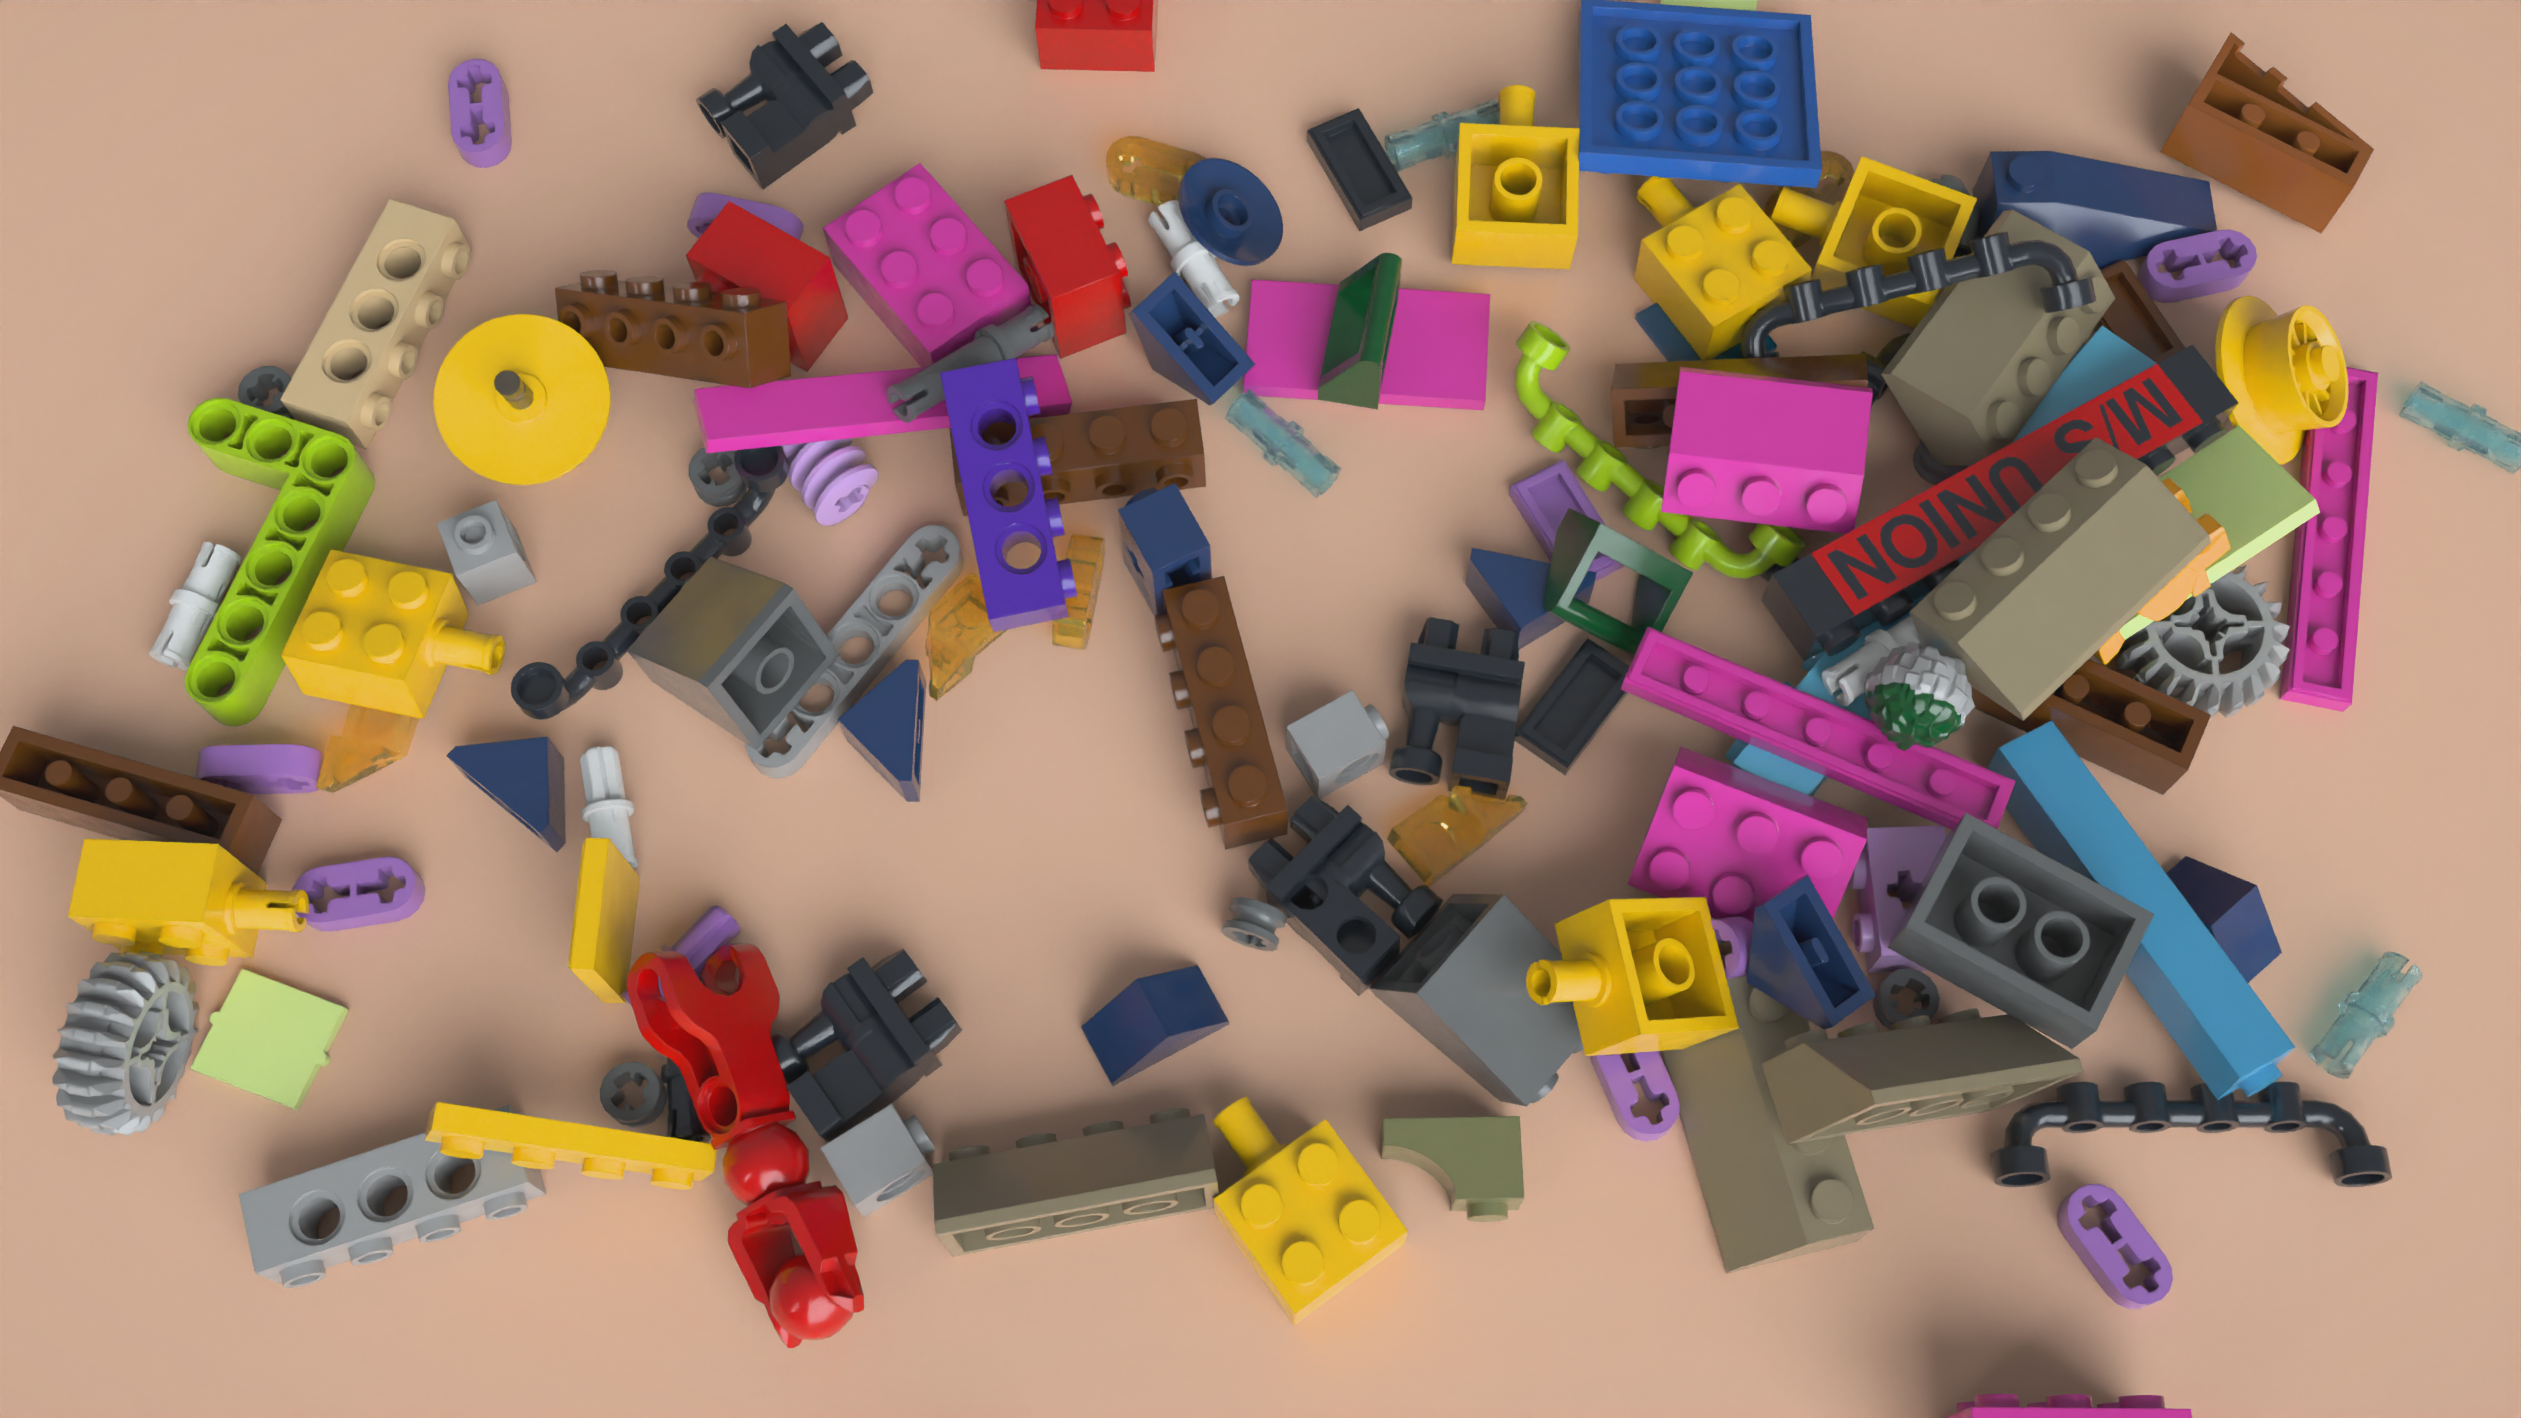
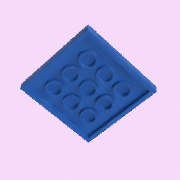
[1577,0,1822,188]

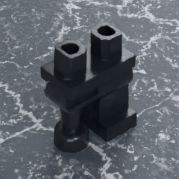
[696,22,874,189]
[1389,617,1525,801]
[1248,795,1443,996]
[770,948,962,1143]

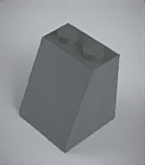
[627,557,839,751]
[1369,894,1584,1107]

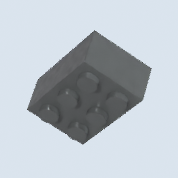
[1887,813,2154,1049]

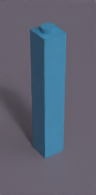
[1987,721,2296,1100]

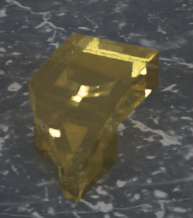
[925,573,1009,701]
[316,704,419,793]
[1387,785,1528,887]

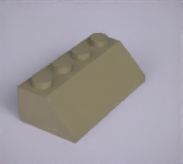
[1881,210,2115,466]
[1910,437,2211,721]
[1660,974,1874,1274]
[1762,1008,2084,1145]
[933,1108,1219,1257]

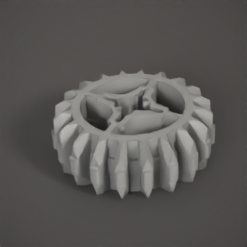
[2116,565,2290,719]
[52,951,199,1136]

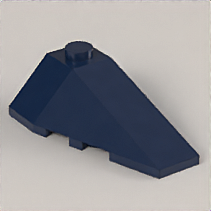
[1972,151,2217,270]

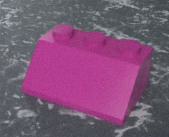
[1661,367,1873,534]

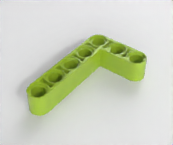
[184,397,375,727]

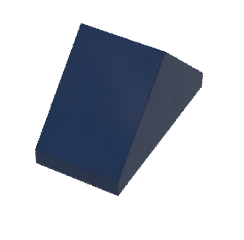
[1129,272,1255,405]
[1465,548,1597,650]
[838,660,926,802]
[446,736,566,852]
[2166,856,2282,983]
[1747,875,1876,1030]
[1081,965,1229,1087]

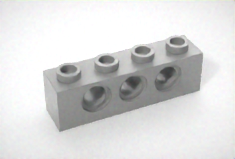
[239,1105,546,1288]

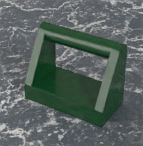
[1318,253,1402,410]
[1543,508,1693,656]

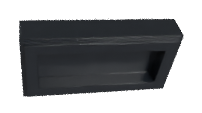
[1307,108,1413,231]
[1515,638,1630,775]

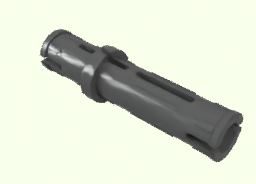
[886,304,1054,423]

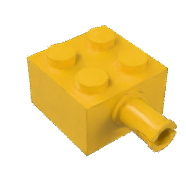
[1451,85,1580,270]
[1771,156,1977,329]
[1634,176,1813,360]
[281,550,506,719]
[68,839,309,966]
[1526,897,1739,1056]
[1213,1096,1408,1325]

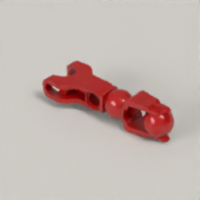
[627,943,864,1348]

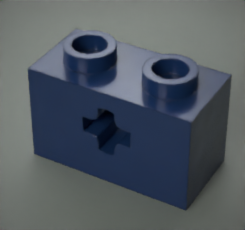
[1118,483,1212,615]

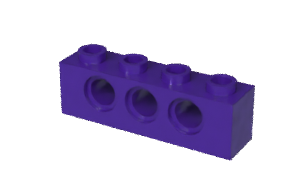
[940,358,1077,632]

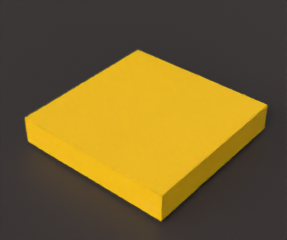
[568,838,640,1003]

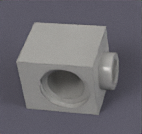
[436,500,537,606]
[1286,690,1389,799]
[821,1104,935,1217]

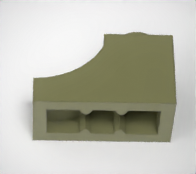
[1380,1116,1524,1222]

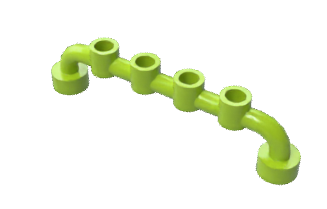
[1515,321,1805,579]

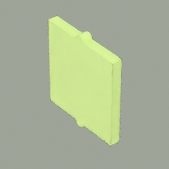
[190,969,349,1111]

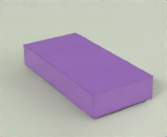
[1509,459,1624,581]

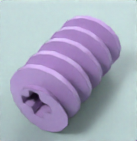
[781,438,878,526]

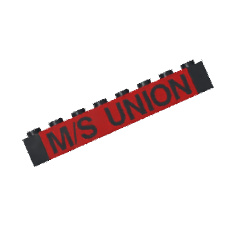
[1761,344,2239,661]

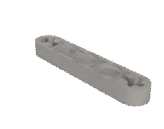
[745,525,964,778]

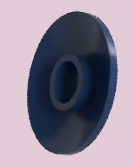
[1178,158,1283,266]

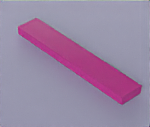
[693,354,1072,453]
[2280,367,2378,712]
[1621,627,2016,830]

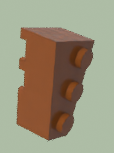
[2160,32,2374,234]

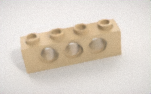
[280,199,472,449]

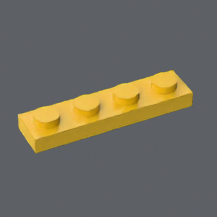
[424,1102,717,1189]

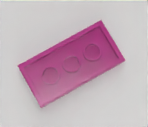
[1243,279,1490,410]

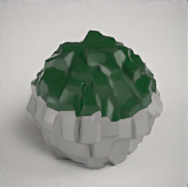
[1864,644,1975,751]

